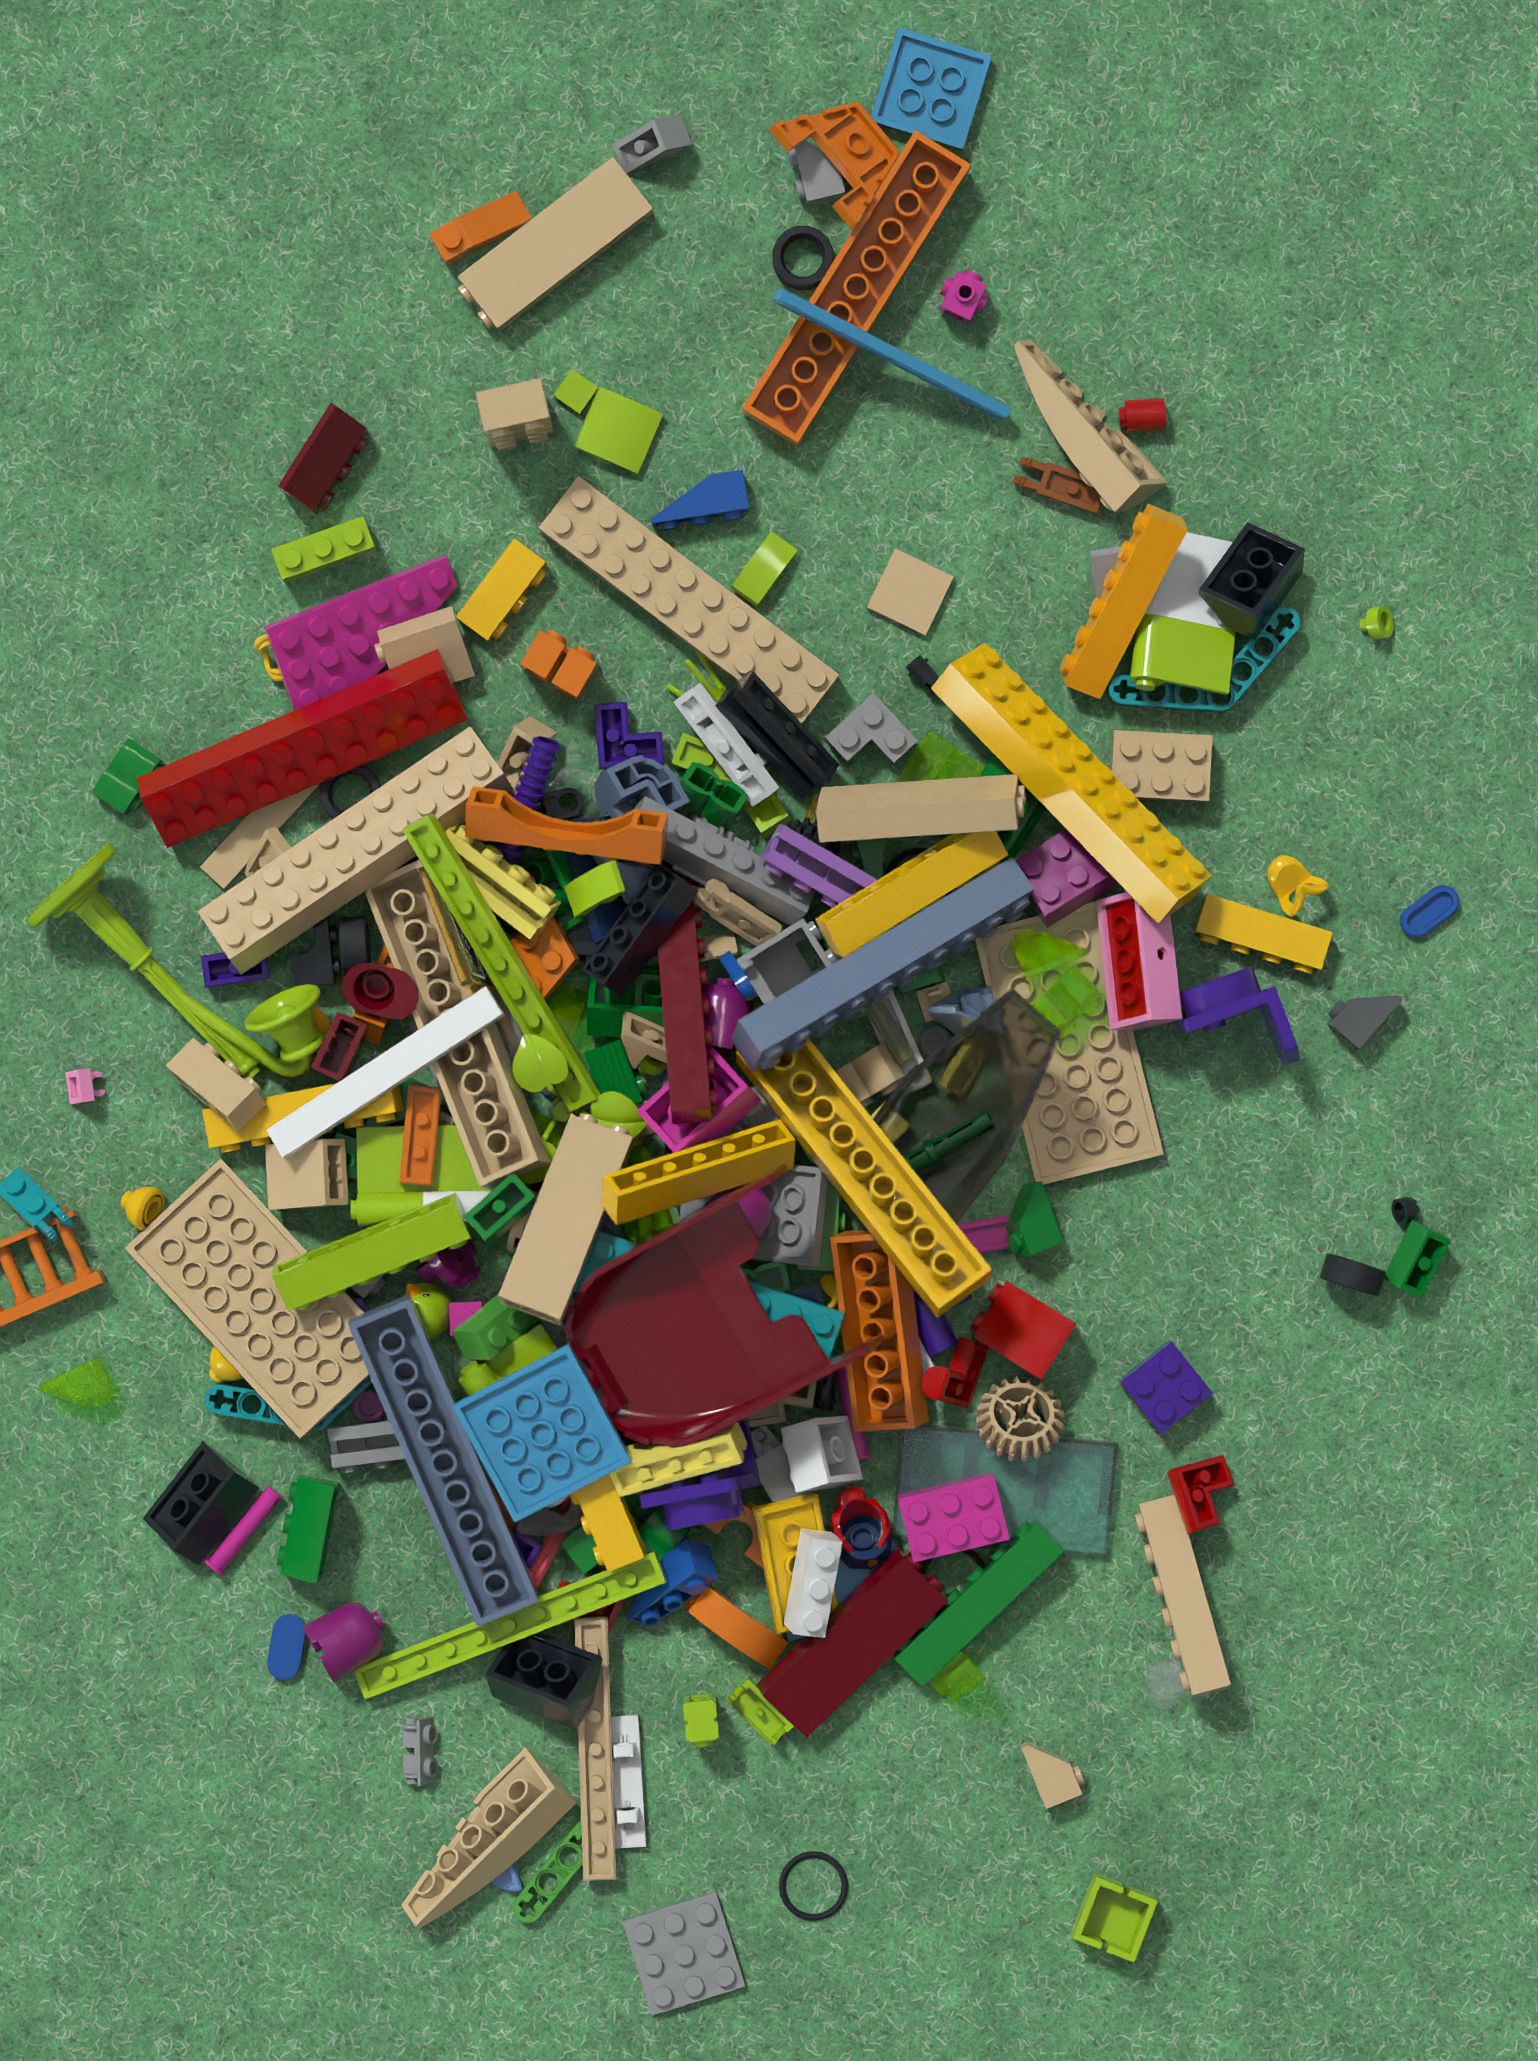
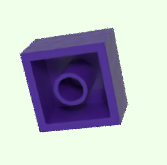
[1118,1340,1213,1434]

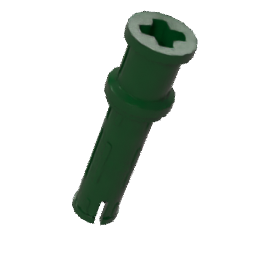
[901,1109,996,1176]

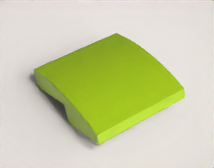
[573,387,663,474]

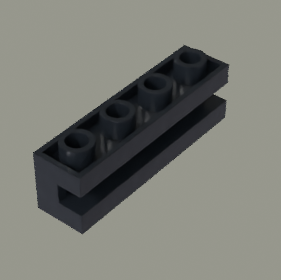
[715,671,840,799]
[582,864,699,998]

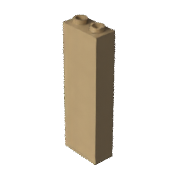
[457,157,654,332]
[816,774,1026,842]
[498,1114,633,1326]

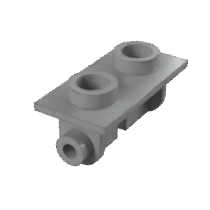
[403,1717,438,1786]

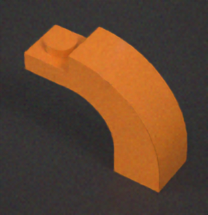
[683,1585,789,1669]

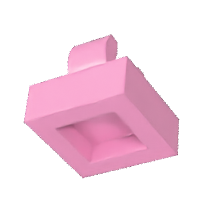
[65,1068,105,1105]

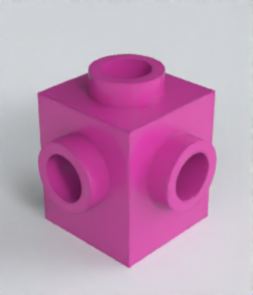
[939,270,989,325]

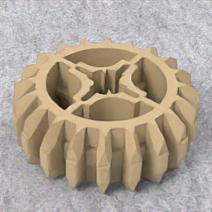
[976,1376,1065,1464]

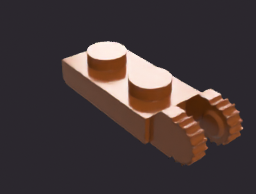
[1013,457,1102,515]

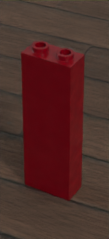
[757,1548,948,1738]

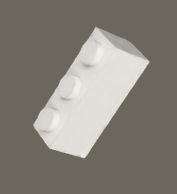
[784,1528,842,1638]

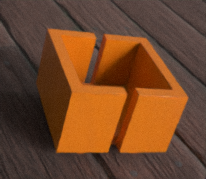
[520,629,599,702]

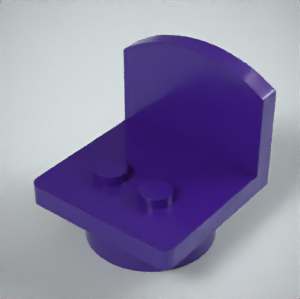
[1175,966,1299,1066]
[640,1419,761,1530]

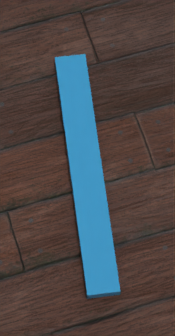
[771,289,1011,419]

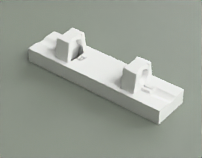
[673,683,779,807]
[611,1714,646,1849]

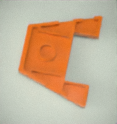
[769,101,900,229]
[479,872,580,1001]

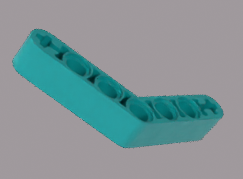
[1107,607,1300,713]
[204,1377,372,1430]

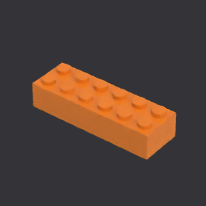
[830,1229,929,1432]

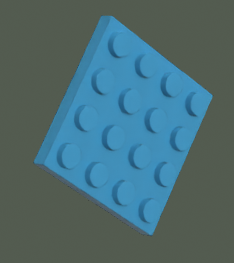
[452,1343,632,1522]

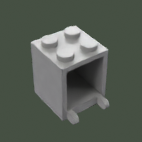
[736,918,837,1005]

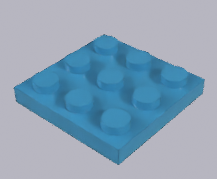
[871,27,992,152]

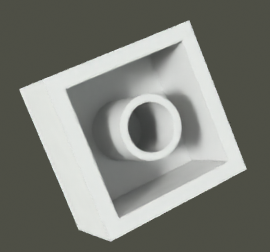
[780,1415,863,1493]

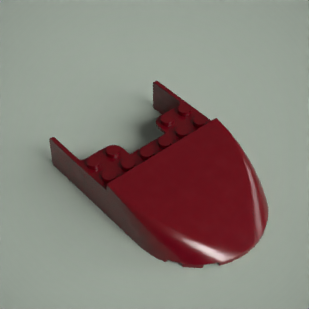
[564,1164,885,1447]

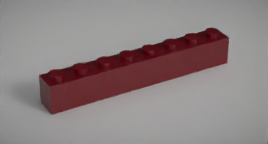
[658,869,718,1125]

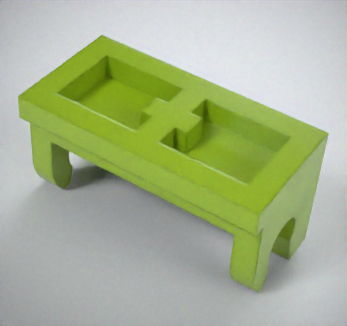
[725,1675,794,1745]

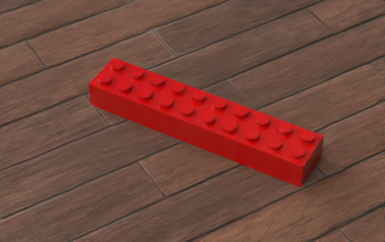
[137,649,468,848]

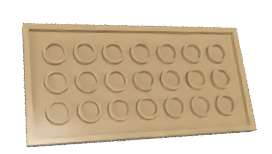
[974,901,1164,1185]
[125,1158,370,1439]

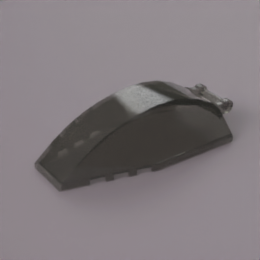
[873,989,1062,1224]

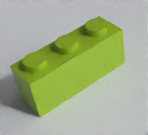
[271,516,377,583]

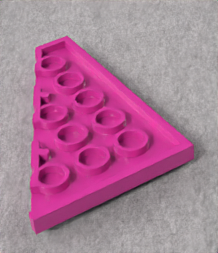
[264,555,457,711]

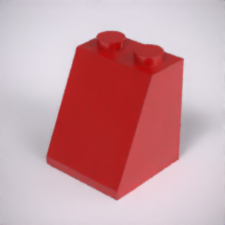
[970,1280,1076,1380]

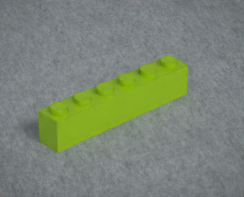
[272,1193,472,1311]

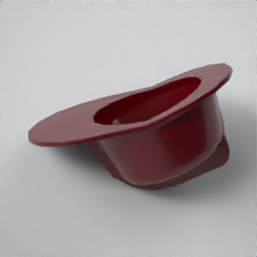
[342,963,419,1019]

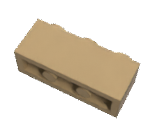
[165,1038,266,1132]

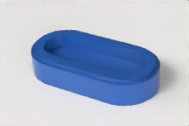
[1399,885,1459,938]
[720,951,758,1002]
[267,1614,306,1680]

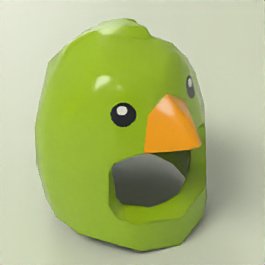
[402,1281,451,1340]

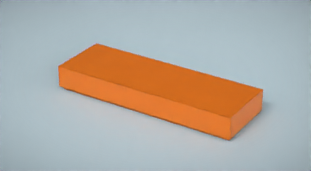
[399,1084,441,1186]

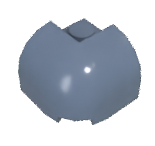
[595,755,690,818]

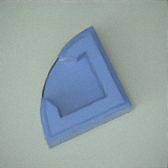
[490,1862,523,1892]

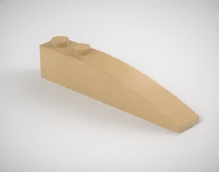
[1014,340,1168,512]
[401,1747,576,1929]

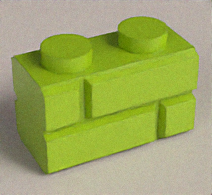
[683,1693,720,1747]

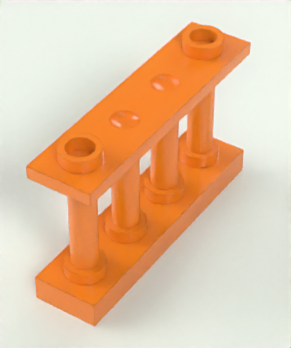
[0,1206,107,1327]

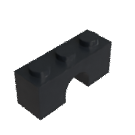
[291,911,341,987]

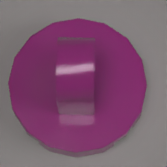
[415,1239,480,1288]

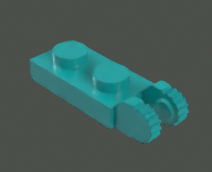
[0,1167,74,1243]

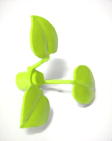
[512,1033,647,1184]

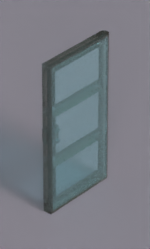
[892,1424,1118,1560]

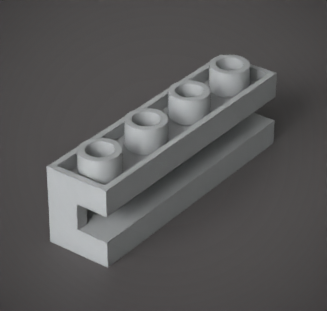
[327,1420,408,1473]

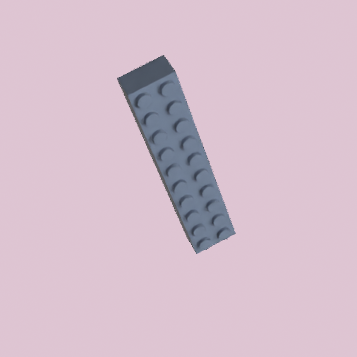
[731,857,1034,1072]
[348,1293,539,1627]

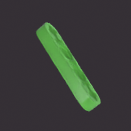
[513,1819,583,1923]

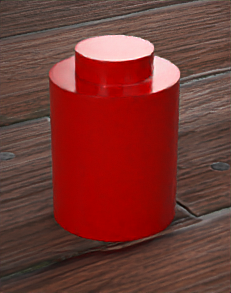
[1118,398,1166,433]

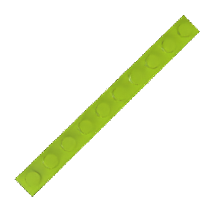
[402,812,600,1112]
[354,1551,668,1700]

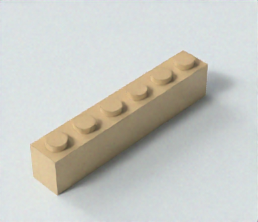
[1134,1495,1231,1698]

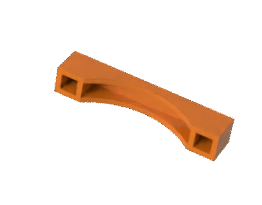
[465,786,668,864]

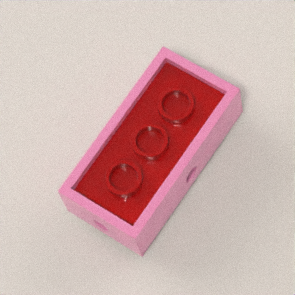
[1096,892,1182,1030]

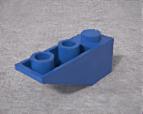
[651,470,749,531]
[627,1539,718,1627]

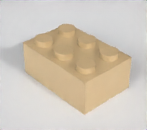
[1110,730,1213,803]

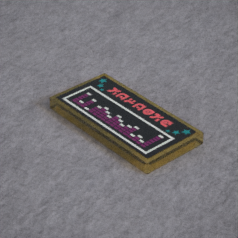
[418,866,498,995]

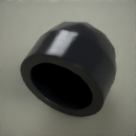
[1391,1197,1420,1225]

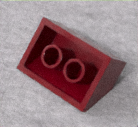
[278,403,370,514]

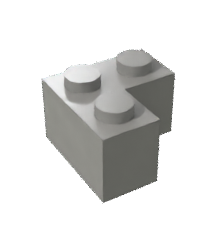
[825,693,918,765]

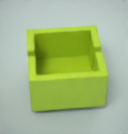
[1070,1872,1158,1962]

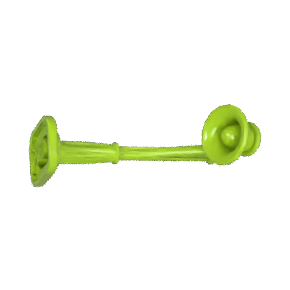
[25,842,325,1080]

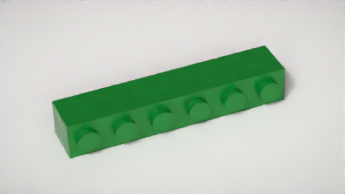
[894,1518,1064,1687]

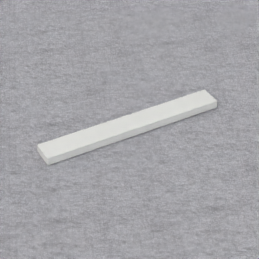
[266,986,505,1159]

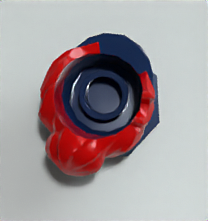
[831,1486,892,1570]

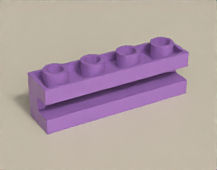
[760,824,877,908]

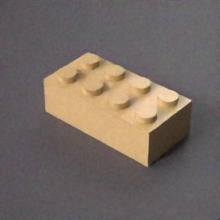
[475,378,554,451]

